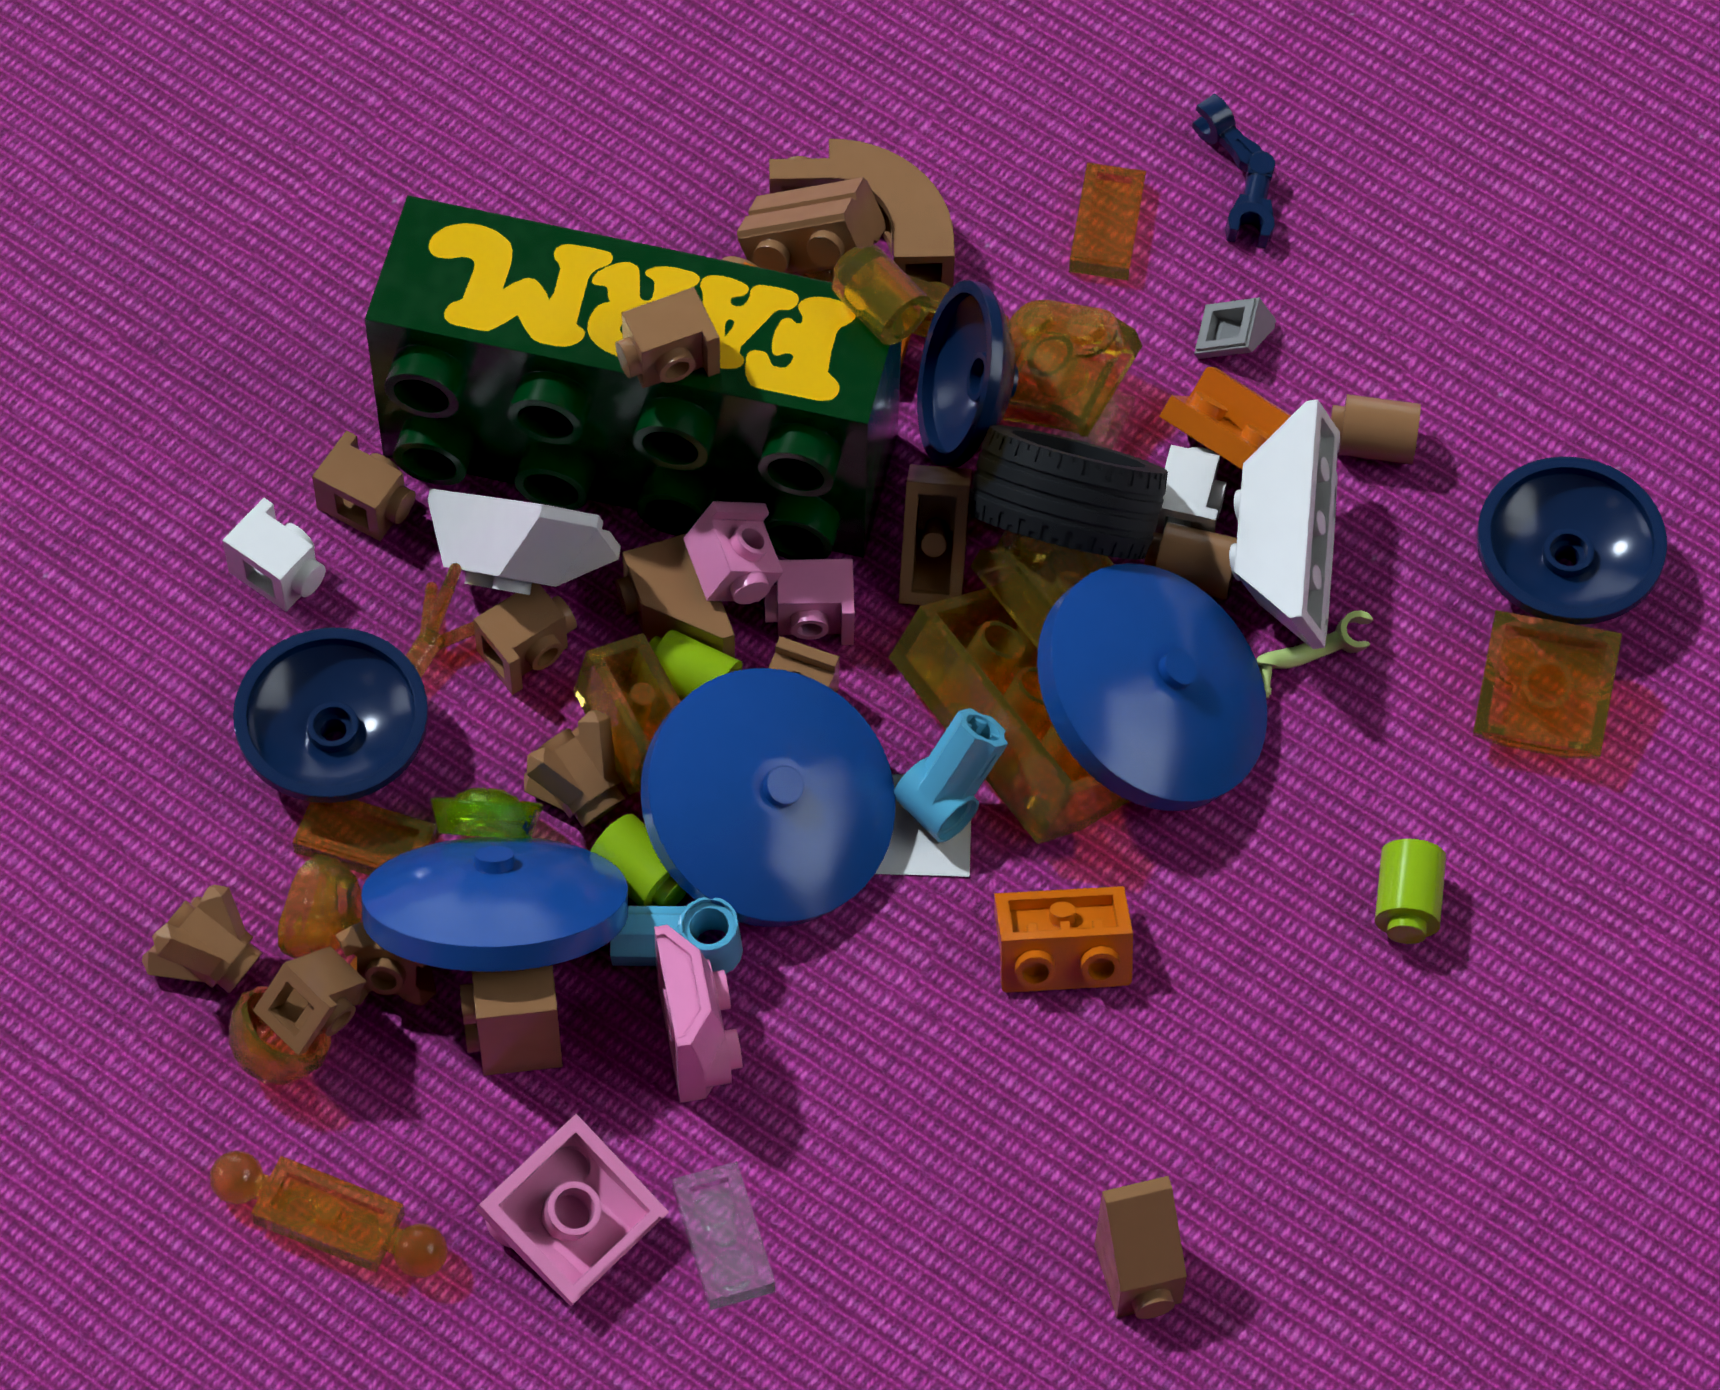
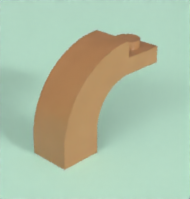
[769,139,955,291]

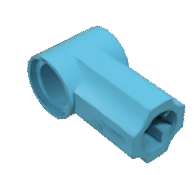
[894,708,1008,842]
[610,897,743,974]

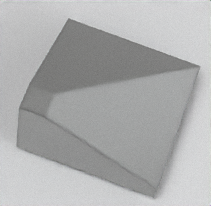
[1194,297,1276,359]

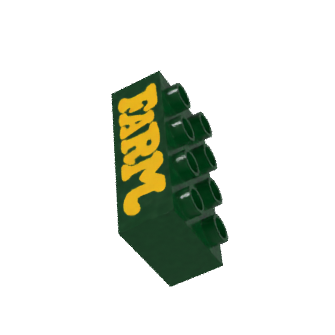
[365,195,903,560]

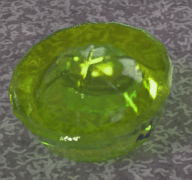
[429,788,543,838]

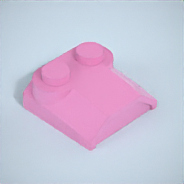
[654,925,743,1103]
[475,1114,669,1306]

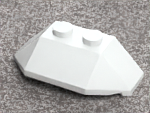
[1229,399,1340,649]
[428,488,621,595]

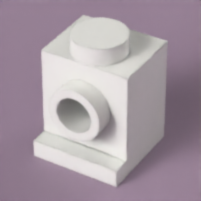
[1155,444,1227,533]
[222,498,326,612]

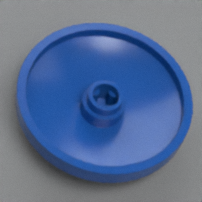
[1037,563,1268,811]
[641,668,896,927]
[361,836,628,972]

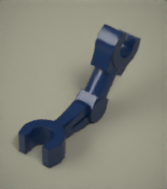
[1192,93,1275,248]

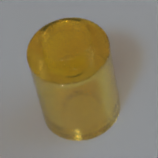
[832,245,931,345]

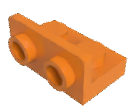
[1159,367,1292,470]
[994,886,1133,993]

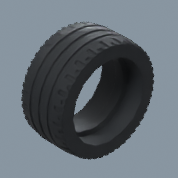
[968,425,1168,560]

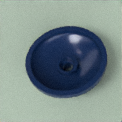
[917,280,1018,467]
[1476,457,1667,625]
[233,627,428,803]

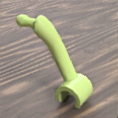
[1256,610,1373,698]

